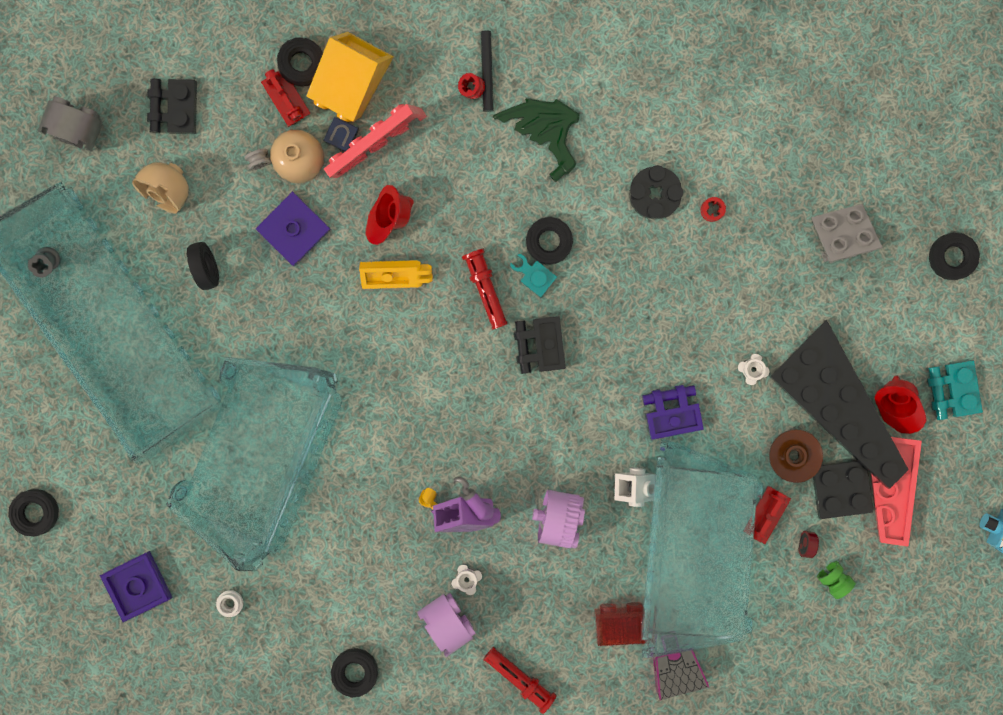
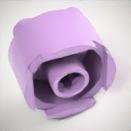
[417,593,476,657]

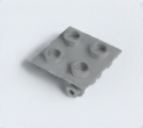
[811,204,882,263]

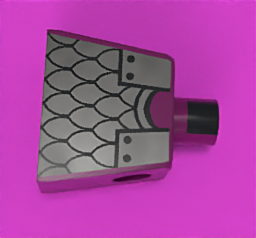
[652,631,709,700]

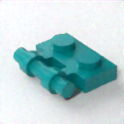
[927,360,983,420]

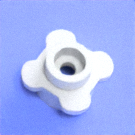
[738,354,769,385]
[452,564,482,595]

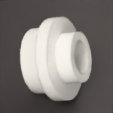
[216,590,243,617]

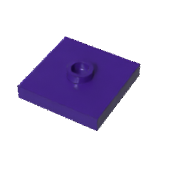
[256,191,331,266]
[100,551,173,622]

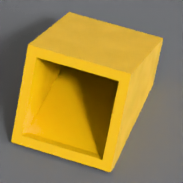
[306,32,394,122]

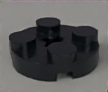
[629,165,683,220]

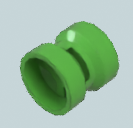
[817,561,856,599]

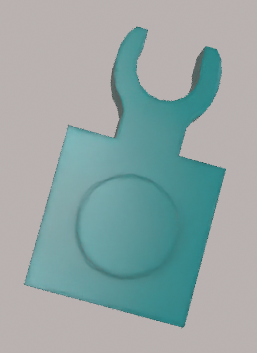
[510,254,557,298]

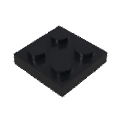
[813,460,873,519]

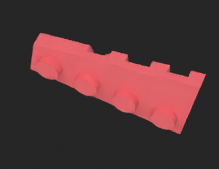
[324,104,427,178]

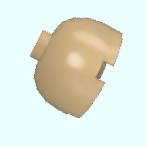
[270,130,324,183]
[132,162,189,214]

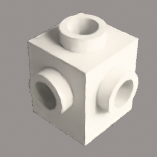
[614,468,657,507]

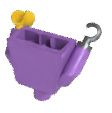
[419,476,501,532]

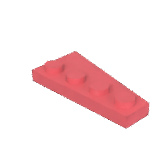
[870,437,922,547]

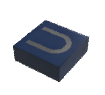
[323,117,359,152]

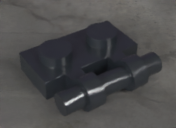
[147,78,197,134]
[513,316,566,374]

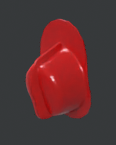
[365,185,414,245]
[874,375,926,434]

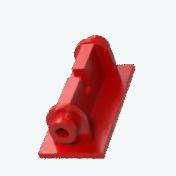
[261,69,311,127]
[742,486,791,544]

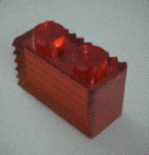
[594,602,651,646]

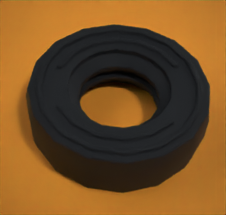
[277,37,323,86]
[526,217,573,265]
[929,232,980,280]
[186,242,219,290]
[8,489,59,537]
[331,648,379,698]

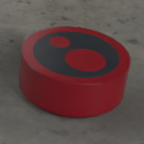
[798,531,819,558]

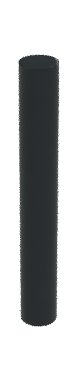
[481,30,494,112]

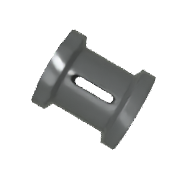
[28,247,61,278]

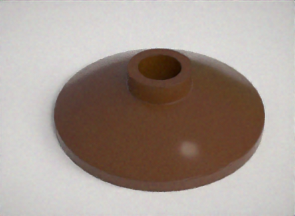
[769,429,823,483]

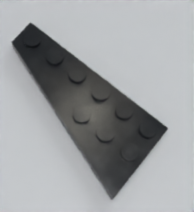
[770,320,909,489]

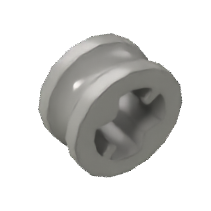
[244,149,271,171]

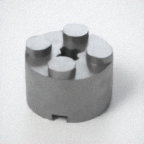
[38,96,103,152]

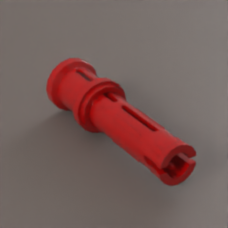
[461,248,508,330]
[483,647,557,714]

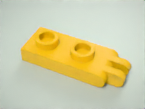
[359,260,433,289]

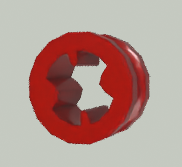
[458,73,485,99]
[700,197,726,222]

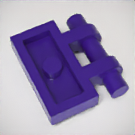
[642,385,704,440]

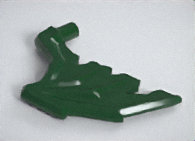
[493,99,579,182]

